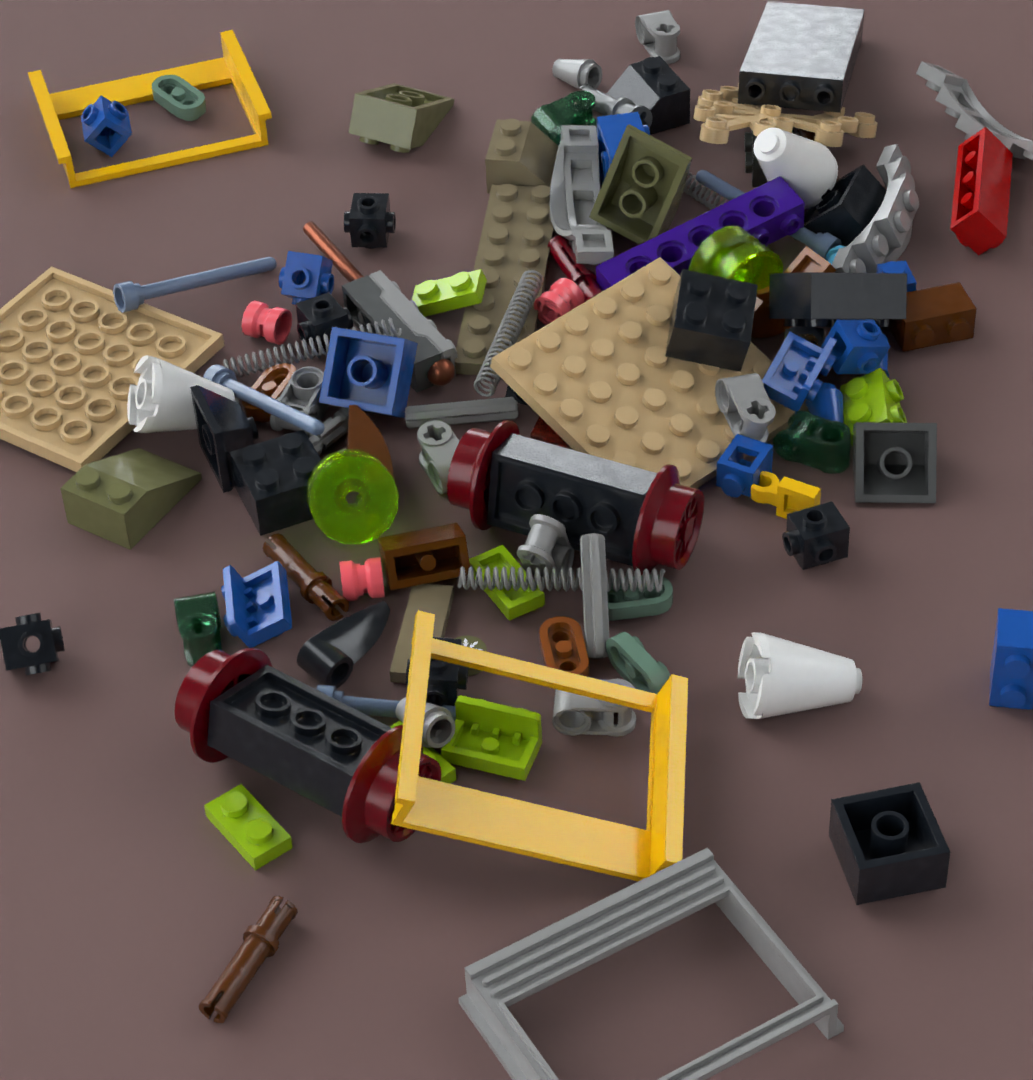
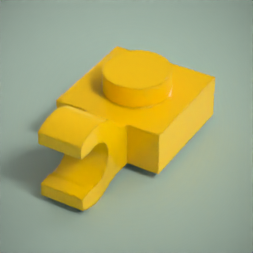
[751,471,821,519]

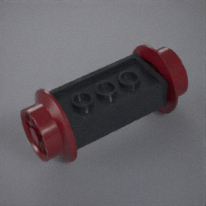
[447,420,704,575]
[175,648,441,843]

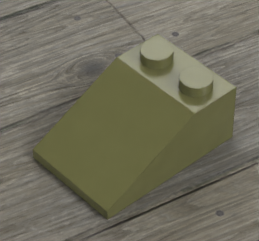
[348,83,455,153]
[589,124,692,245]
[60,448,202,550]

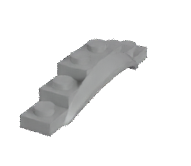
[916,61,1033,160]
[549,125,614,265]
[832,144,919,273]

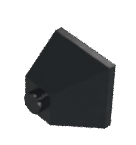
[190,385,259,493]

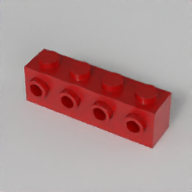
[950,127,1013,256]

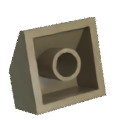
[485,119,559,194]

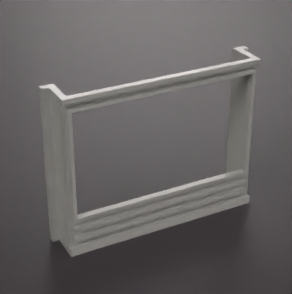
[458,847,844,1080]

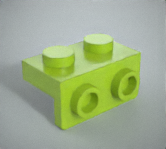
[840,368,907,446]
[441,695,542,781]

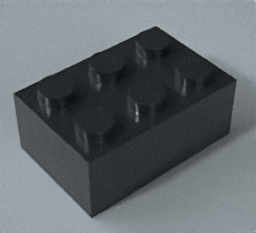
[769,272,907,327]

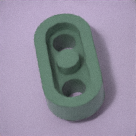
[152,75,206,121]
[607,574,673,621]
[606,632,670,694]

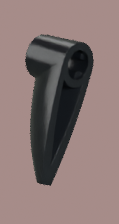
[297,600,390,689]

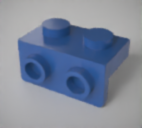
[762,331,837,413]
[221,561,293,648]

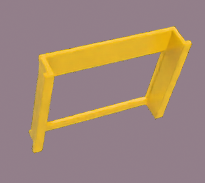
[28,30,272,188]
[391,610,688,881]

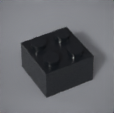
[665,269,758,372]
[229,430,335,536]
[829,782,950,905]

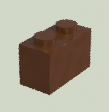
[889,282,977,352]
[377,523,470,590]

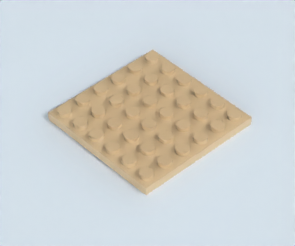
[490,257,810,489]
[0,266,224,472]

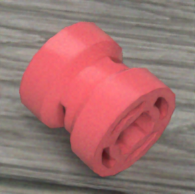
[534,278,585,325]
[242,300,292,345]
[339,557,385,601]

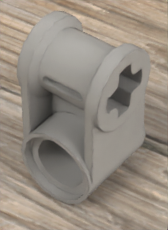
[635,10,680,64]
[270,366,329,437]
[715,373,776,443]
[417,421,459,494]
[517,514,574,580]
[552,678,636,737]

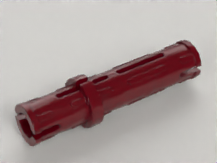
[547,236,602,302]

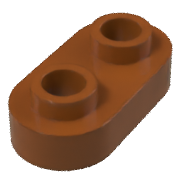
[242,363,296,423]
[539,616,589,677]

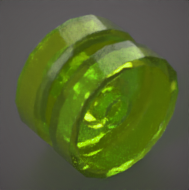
[688,226,783,290]
[307,449,399,544]

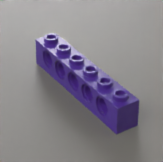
[596,177,805,291]

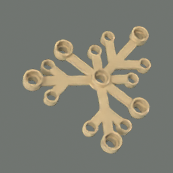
[693,83,878,147]

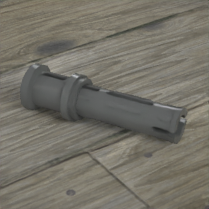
[576,84,653,128]

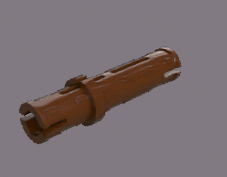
[263,533,349,621]
[199,896,298,1023]

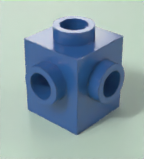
[81,95,132,157]
[279,251,334,305]
[821,319,891,374]

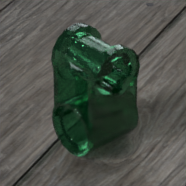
[531,91,597,146]
[773,410,851,474]
[174,591,223,667]

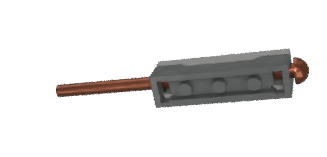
[303,222,458,393]

